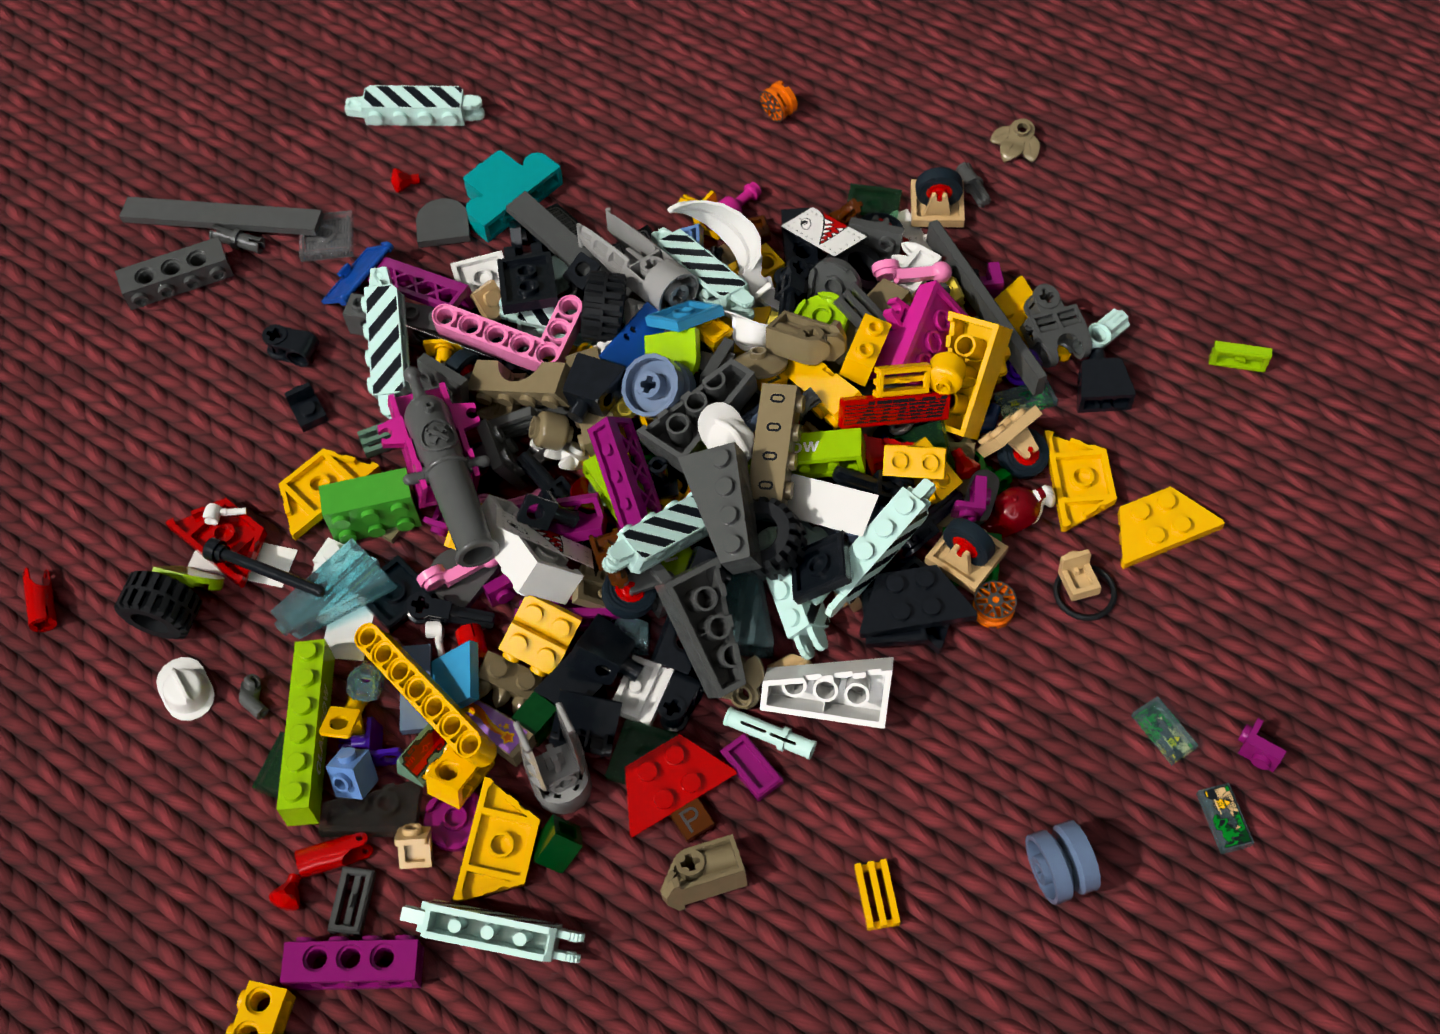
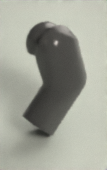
[239,674,269,720]

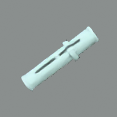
[723,707,817,760]

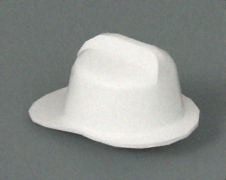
[724,310,768,352]
[698,402,754,462]
[156,657,215,721]

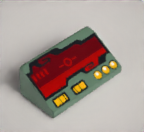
[396,723,447,788]

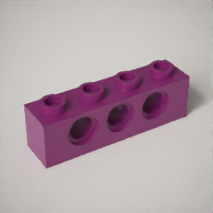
[280,935,424,991]

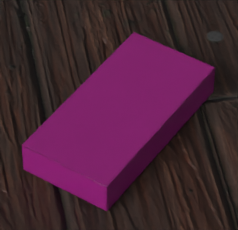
[720,733,783,802]

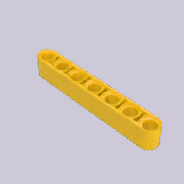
[354,623,497,767]

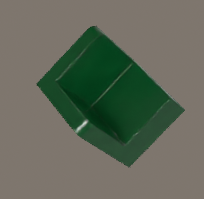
[511,691,556,747]
[533,814,583,873]

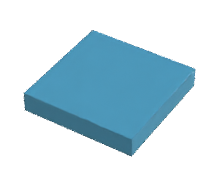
[645,300,724,332]
[431,640,479,709]

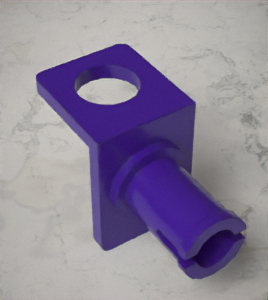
[338,717,404,767]

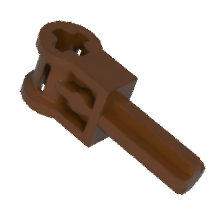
[826,198,864,226]
[588,527,629,589]

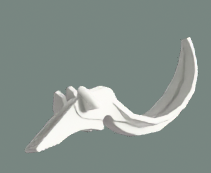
[667,200,780,312]

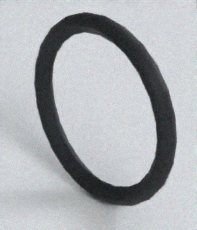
[1053,564,1117,621]

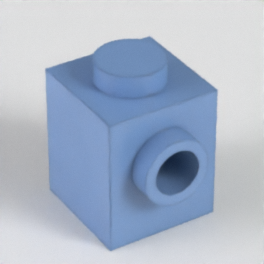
[326,747,378,800]

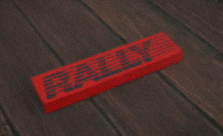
[838,390,951,429]

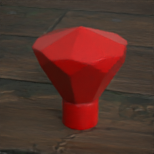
[391,168,420,193]
[951,448,981,480]
[269,873,301,911]

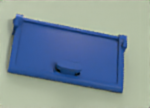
[321,241,394,306]
[599,302,664,369]

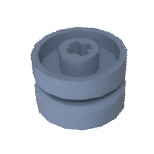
[621,353,696,420]
[1025,820,1101,905]

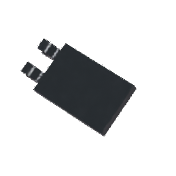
[497,242,558,315]

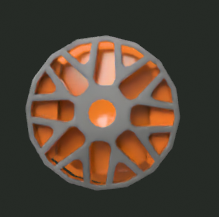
[759,80,798,122]
[972,581,1017,629]

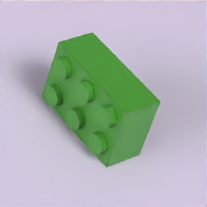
[319,467,422,544]

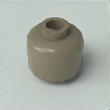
[529,411,574,451]

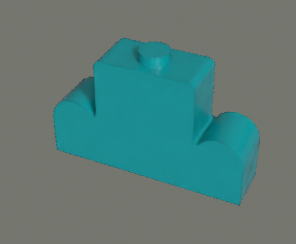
[463,150,563,243]

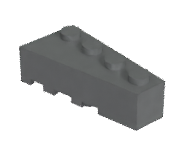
[636,358,758,474]
[677,442,762,575]
[654,557,747,698]

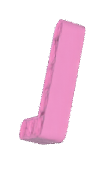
[432,295,583,372]

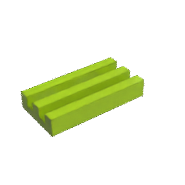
[1208,340,1272,372]

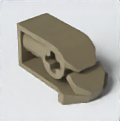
[766,310,847,365]
[660,834,748,911]

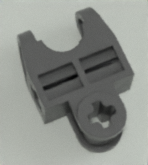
[1020,284,1092,368]

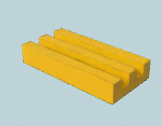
[872,362,932,398]
[854,859,901,931]

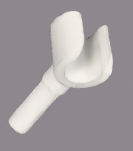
[203,503,247,525]
[425,621,445,657]

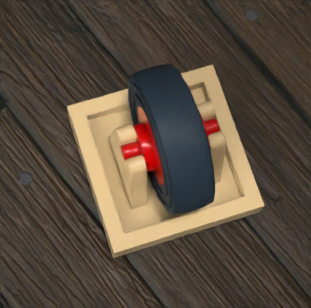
[910,167,965,228]
[976,405,1049,479]
[924,518,1008,594]

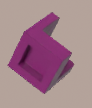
[980,261,1004,299]

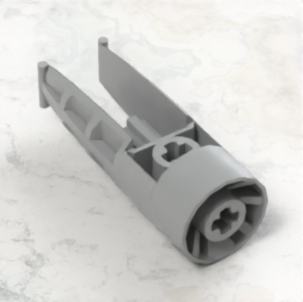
[576,207,699,311]
[513,702,592,815]

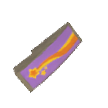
[462,700,537,767]

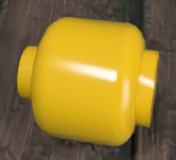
[929,352,966,395]

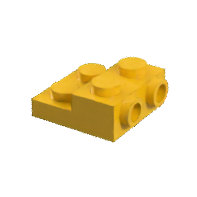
[498,595,583,677]

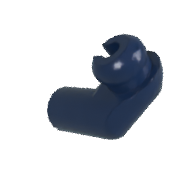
[980,403,1001,434]

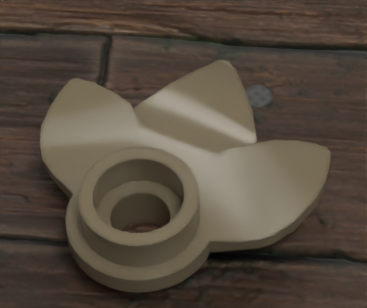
[990,118,1040,163]
[721,655,765,709]

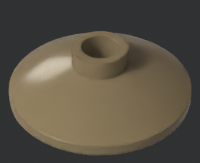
[734,347,788,380]

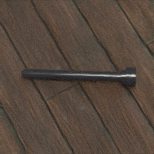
[202,537,326,597]

